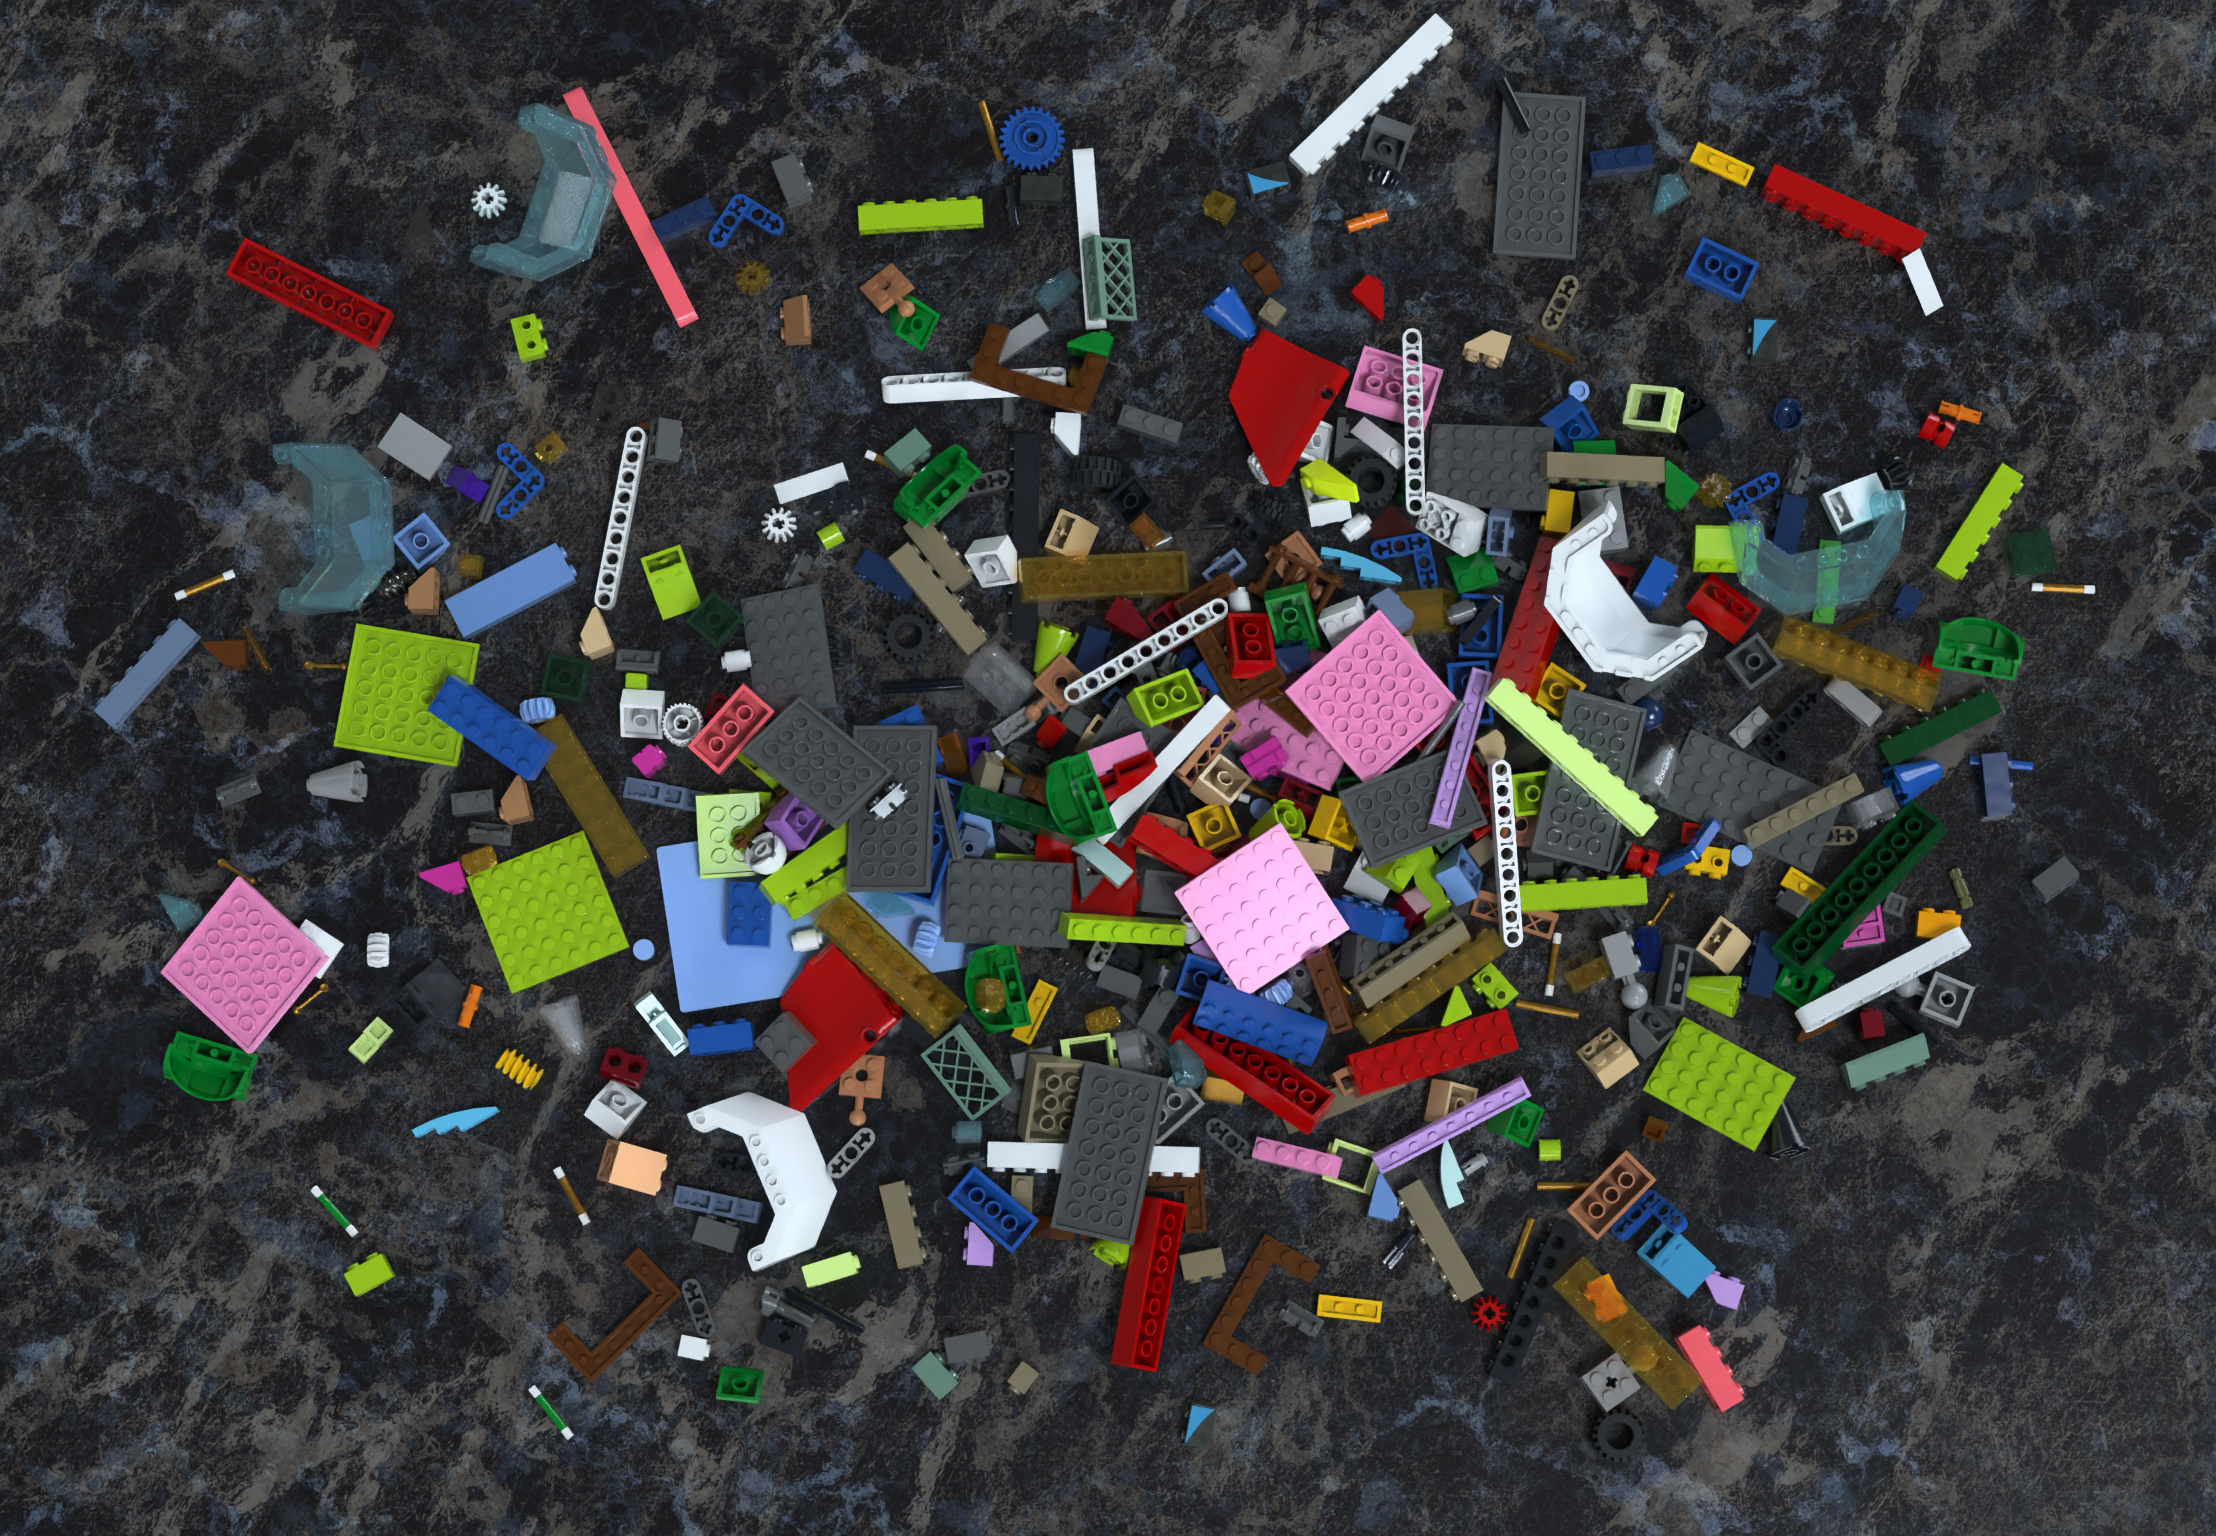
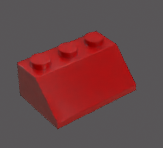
[1685,573,1762,645]
[1223,613,1276,679]

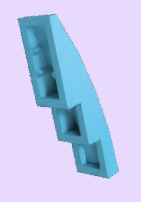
[1320,547,1402,585]
[412,1107,500,1138]

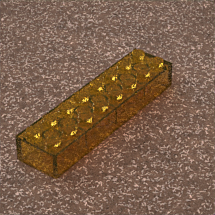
[1018,551,1189,603]
[1772,614,1942,713]
[535,713,651,879]
[813,892,968,1039]
[1353,928,1508,1047]
[1553,1256,1704,1411]

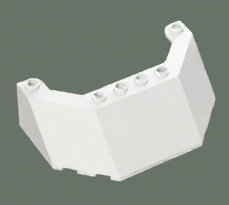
[1544,500,1708,681]
[687,1092,837,1272]

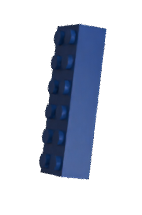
[428,675,557,781]
[894,773,967,907]
[1192,979,1329,1067]

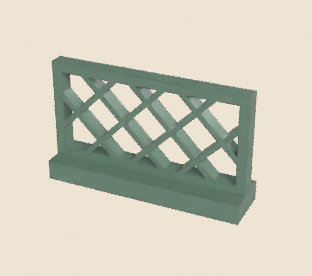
[1082,235,1137,322]
[921,1024,1012,1122]

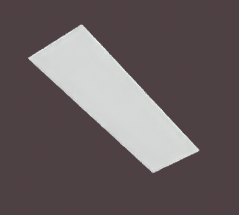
[1902,248,1943,316]
[774,462,849,504]

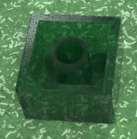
[2003,528,2058,581]
[685,590,745,652]
[540,653,592,705]

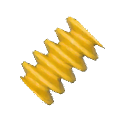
[496,1048,544,1090]

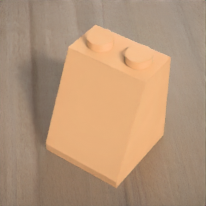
[596,1139,667,1196]

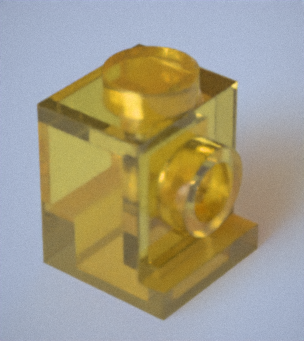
[1202,190,1236,226]
[535,431,568,466]
[459,554,484,580]

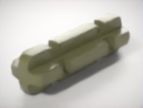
[1949,868,1973,909]

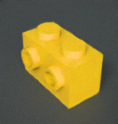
[1683,845,1731,879]

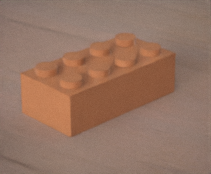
[1565,1150,1656,1241]

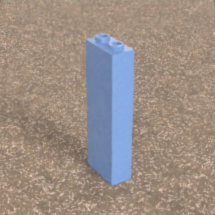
[445,543,577,640]

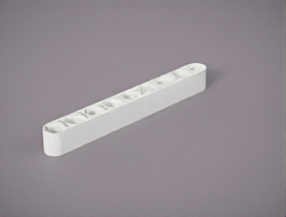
[1073,148,1107,330]
[1402,328,1425,516]
[881,367,1067,403]
[595,427,647,610]
[1064,599,1228,705]
[1097,694,1232,845]
[1488,759,1523,947]
[1795,927,1971,1033]

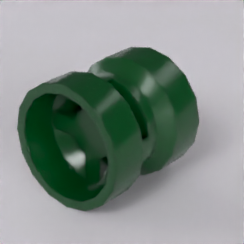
[1393,480,1418,505]

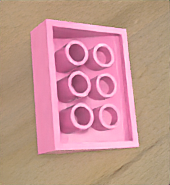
[1345,345,1443,431]

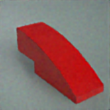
[1098,749,1158,803]

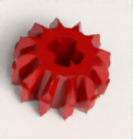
[1470,1295,1507,1332]

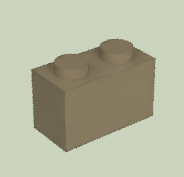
[1179,1247,1226,1284]

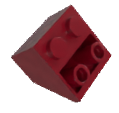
[1146,596,1192,654]
[1274,777,1324,835]

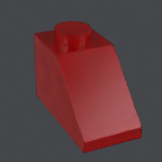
[1350,274,1384,324]
[1035,714,1067,751]

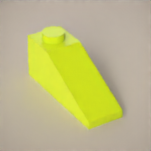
[1300,458,1360,503]

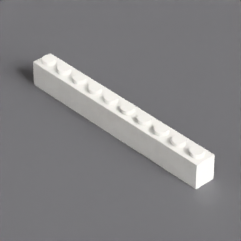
[1289,13,1453,177]
[987,1142,1200,1177]

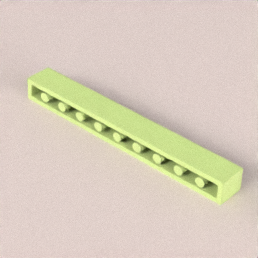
[1483,678,1659,837]

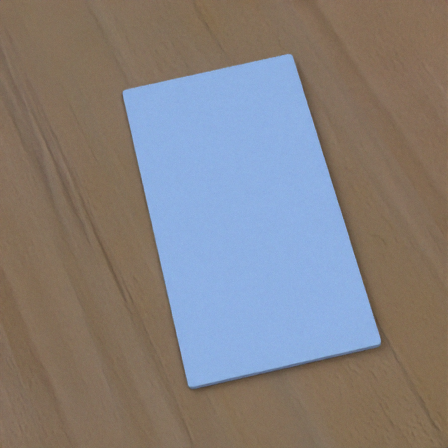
[657,813,996,1013]

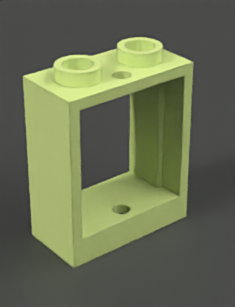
[1622,384,1684,433]
[1060,1033,1119,1068]
[1322,1139,1379,1196]
[801,1252,861,1288]

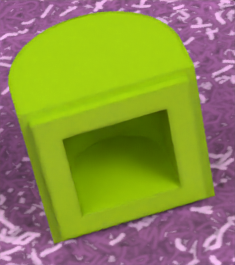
[816,522,845,551]
[626,673,649,690]
[1538,1139,1561,1161]

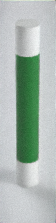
[310,1185,358,1238]
[528,1385,574,1440]

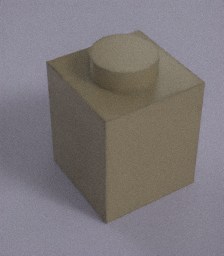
[1257,298,1287,330]
[1467,835,1494,868]
[1007,1361,1040,1395]

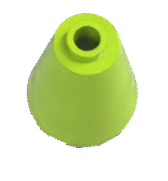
[1033,620,1079,677]
[1249,799,1306,841]
[1686,976,1742,1018]
[1089,1238,1131,1270]

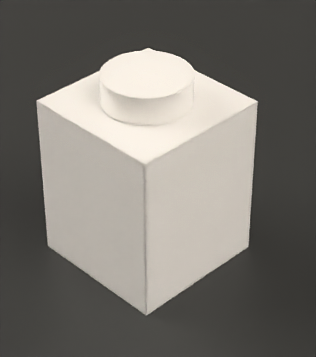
[677,1335,711,1361]

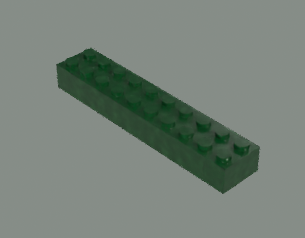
[1771,800,1945,982]

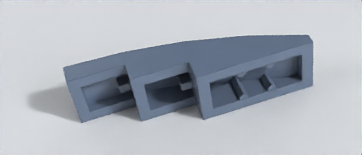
[622,777,710,812]
[673,1185,763,1224]

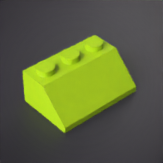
[1692,525,1759,573]
[1126,668,1205,728]
[1504,770,1548,817]
[1364,847,1430,894]

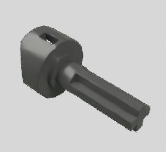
[754,1286,814,1329]

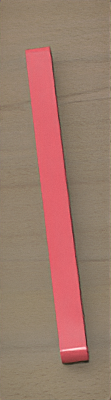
[563,86,699,328]

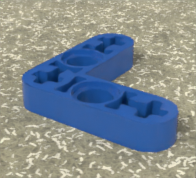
[709,194,785,248]
[496,442,545,521]
[1724,472,1780,546]
[1369,533,1438,593]
[1655,817,1721,876]
[1611,1190,1688,1241]

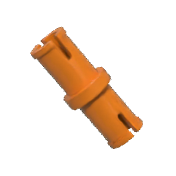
[1345,208,1388,233]
[1938,400,1982,425]
[456,984,483,1028]

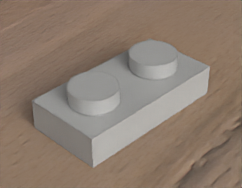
[1728,706,1773,750]

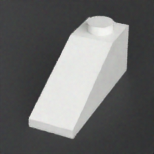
[1350,417,1405,473]

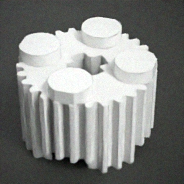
[661,703,705,747]

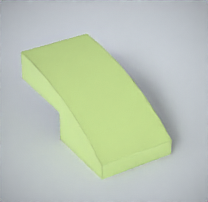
[348,1017,393,1064]

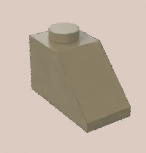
[970,750,1004,793]
[1011,1175,1034,1214]

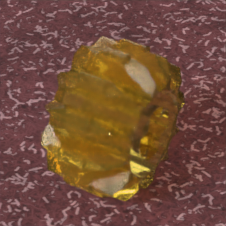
[735,260,771,296]
[1697,473,1733,509]
[461,845,498,875]
[975,978,1007,1013]
[1085,1006,1121,1035]

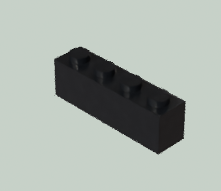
[899,1007,977,1082]

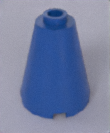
[1201,283,1257,341]
[1882,760,1943,807]

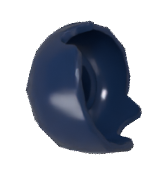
[1771,397,1803,432]
[1176,646,1204,678]
[1634,698,1665,730]

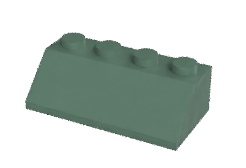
[1839,1033,1930,1091]

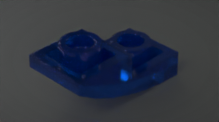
[1635,926,1661,971]

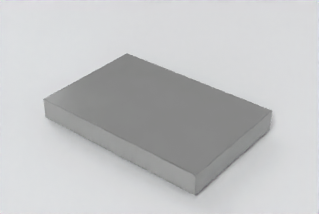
[377,412,453,481]

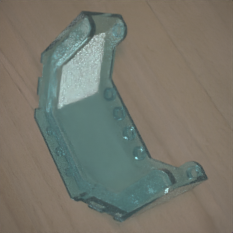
[468,103,617,282]
[273,442,395,616]
[1728,489,1906,616]

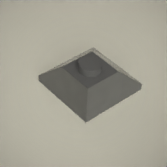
[1629,998,1677,1060]

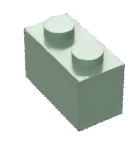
[883,428,932,478]
[911,1351,959,1400]

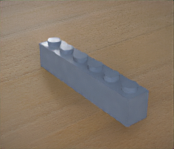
[94,618,201,729]

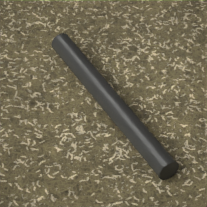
[1415,699,1466,762]

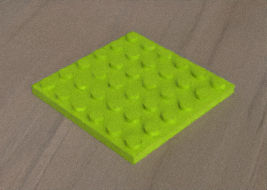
[333,624,480,768]
[466,831,630,994]

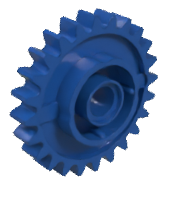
[999,106,1065,172]

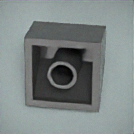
[1361,114,1416,172]

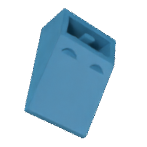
[1636,1223,1716,1299]

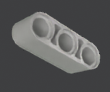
[1823,673,1883,728]

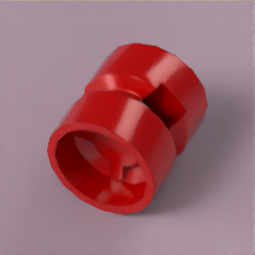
[1918,412,1956,449]
[1623,843,1660,878]

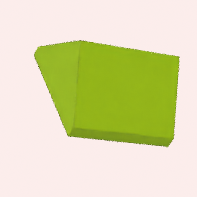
[1439,985,1472,1028]

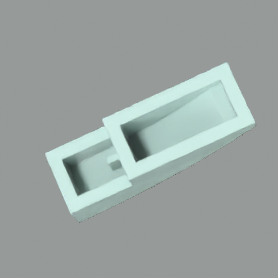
[1071,840,1133,889]
[634,991,689,1057]
[1439,1140,1464,1209]

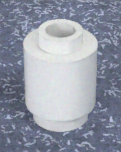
[1340,512,1372,543]
[1228,587,1251,613]
[721,649,752,673]
[1180,913,1203,945]
[791,928,823,953]

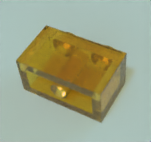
[1563,956,1612,995]

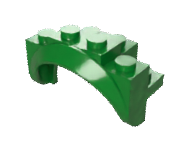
[893,444,982,530]
[1931,617,2024,681]
[1045,751,1117,847]
[965,944,1032,1036]
[163,1031,258,1102]

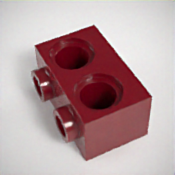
[1854,1007,1885,1041]
[600,1047,648,1090]

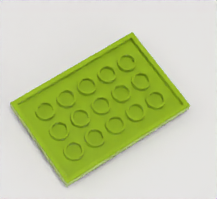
[1643,1017,1796,1152]

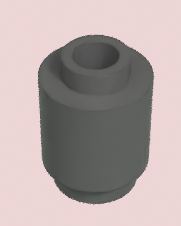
[1141,529,1174,556]
[1445,599,1477,625]

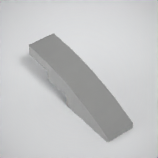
[967,313,1050,369]
[991,683,1067,747]

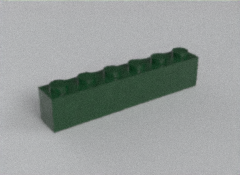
[1876,688,2002,767]
[954,782,1074,846]

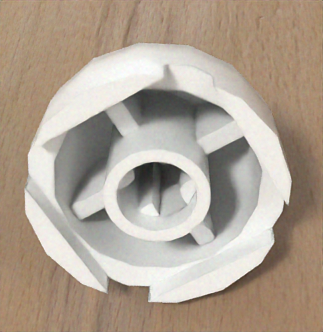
[744,832,787,875]

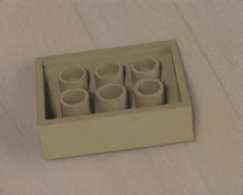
[1017,1054,1086,1144]

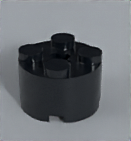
[1139,944,1185,989]

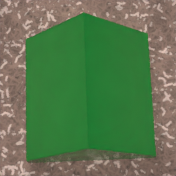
[716,1366,764,1404]

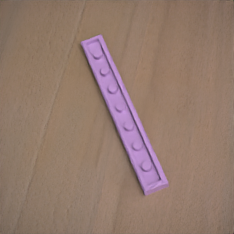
[1429,667,1493,829]
[1371,1076,1531,1174]

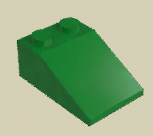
[1264,582,1321,650]

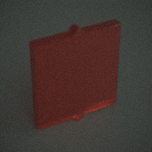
[1367,505,1416,554]

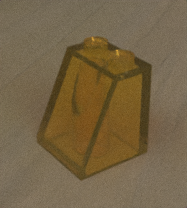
[1396,587,1458,636]

